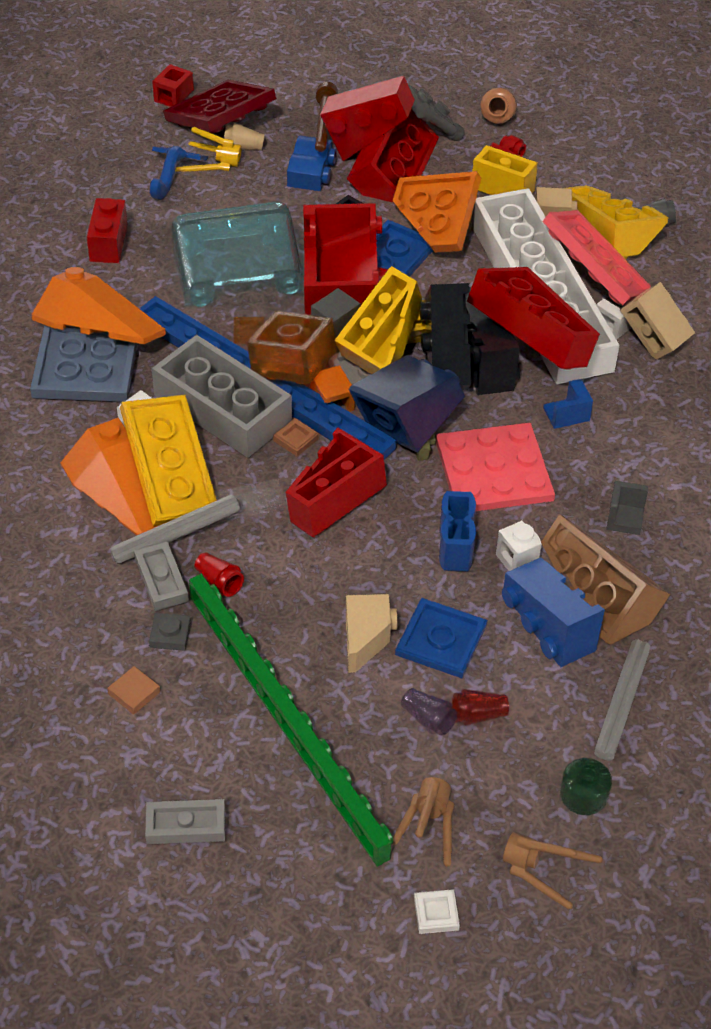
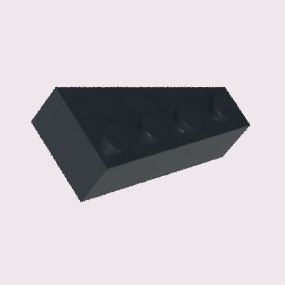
[466,287,520,395]

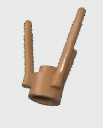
[393,777,454,866]
[503,832,603,909]

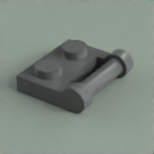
[408,85,464,141]

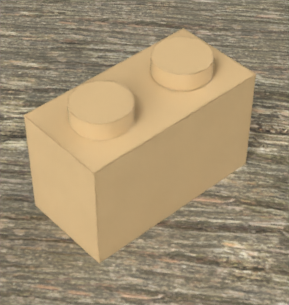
[620,282,695,359]

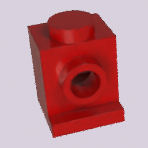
[152,64,194,107]

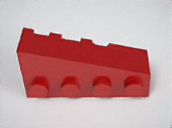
[467,267,600,370]

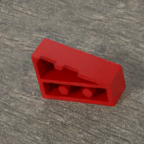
[320,76,415,161]

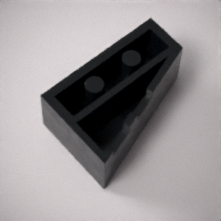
[419,283,471,390]

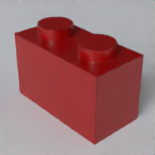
[87,198,128,263]

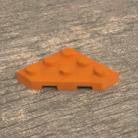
[393,171,482,253]

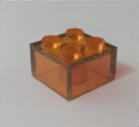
[247,310,337,384]

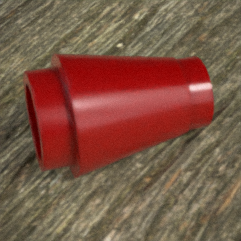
[194,552,244,597]

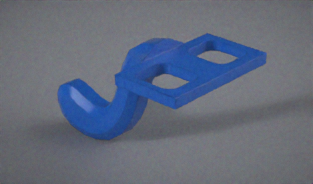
[150,146,209,200]

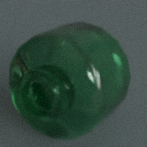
[560,757,612,816]

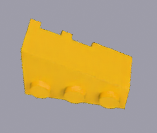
[335,266,422,374]

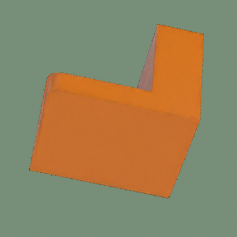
[310,365,355,412]

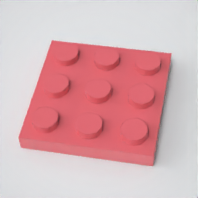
[435,423,555,511]

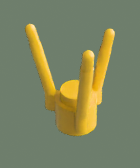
[175,127,242,172]

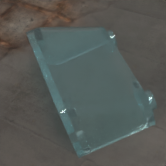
[171,202,304,307]

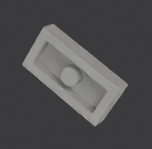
[134,542,189,611]
[145,799,225,844]

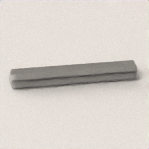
[111,494,240,563]
[594,639,650,761]

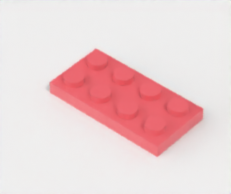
[542,210,651,306]

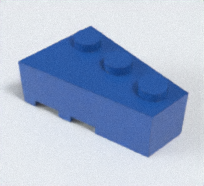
[502,557,605,668]

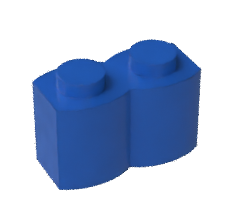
[287,135,337,192]
[439,491,476,571]

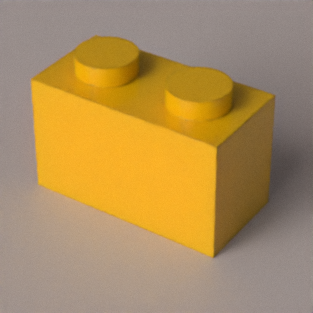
[472,145,538,195]

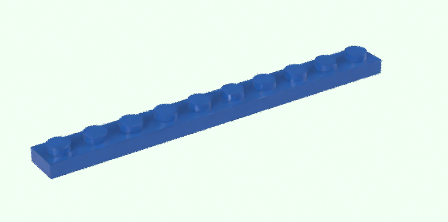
[139,296,396,459]

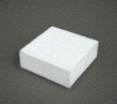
[414,889,460,934]

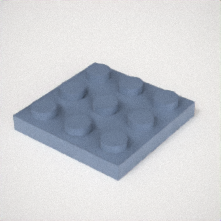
[30,325,138,402]

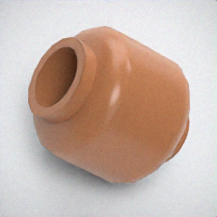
[480,87,517,124]

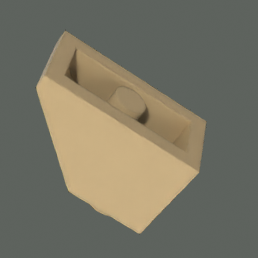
[346,594,397,673]

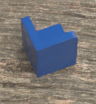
[543,379,593,429]

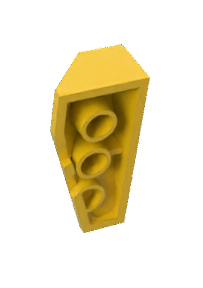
[565,185,668,260]

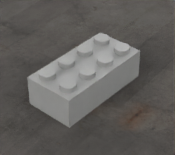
[152,335,292,458]

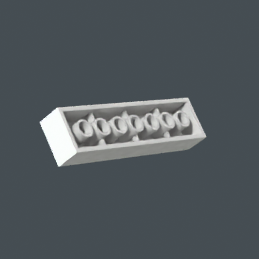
[471,188,619,384]

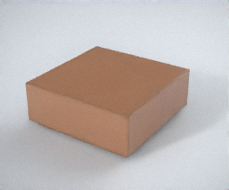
[273,418,319,457]
[107,666,160,715]

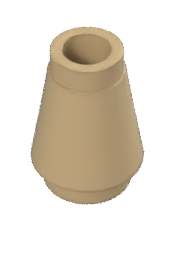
[224,123,265,151]

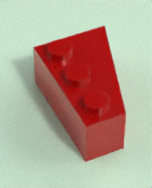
[286,427,387,537]

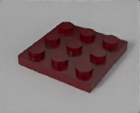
[163,79,277,133]

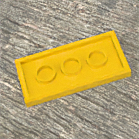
[120,394,217,526]

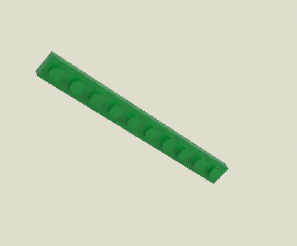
[189,574,393,867]

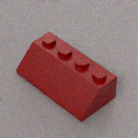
[347,108,439,203]

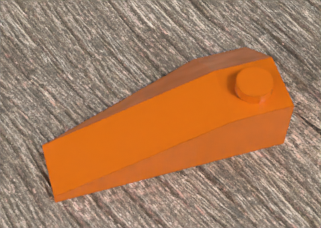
[32,267,166,344]
[60,417,160,535]

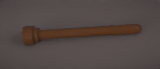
[315,82,338,152]

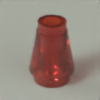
[452,689,509,726]

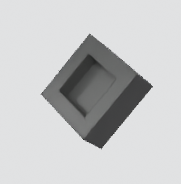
[149,613,191,651]

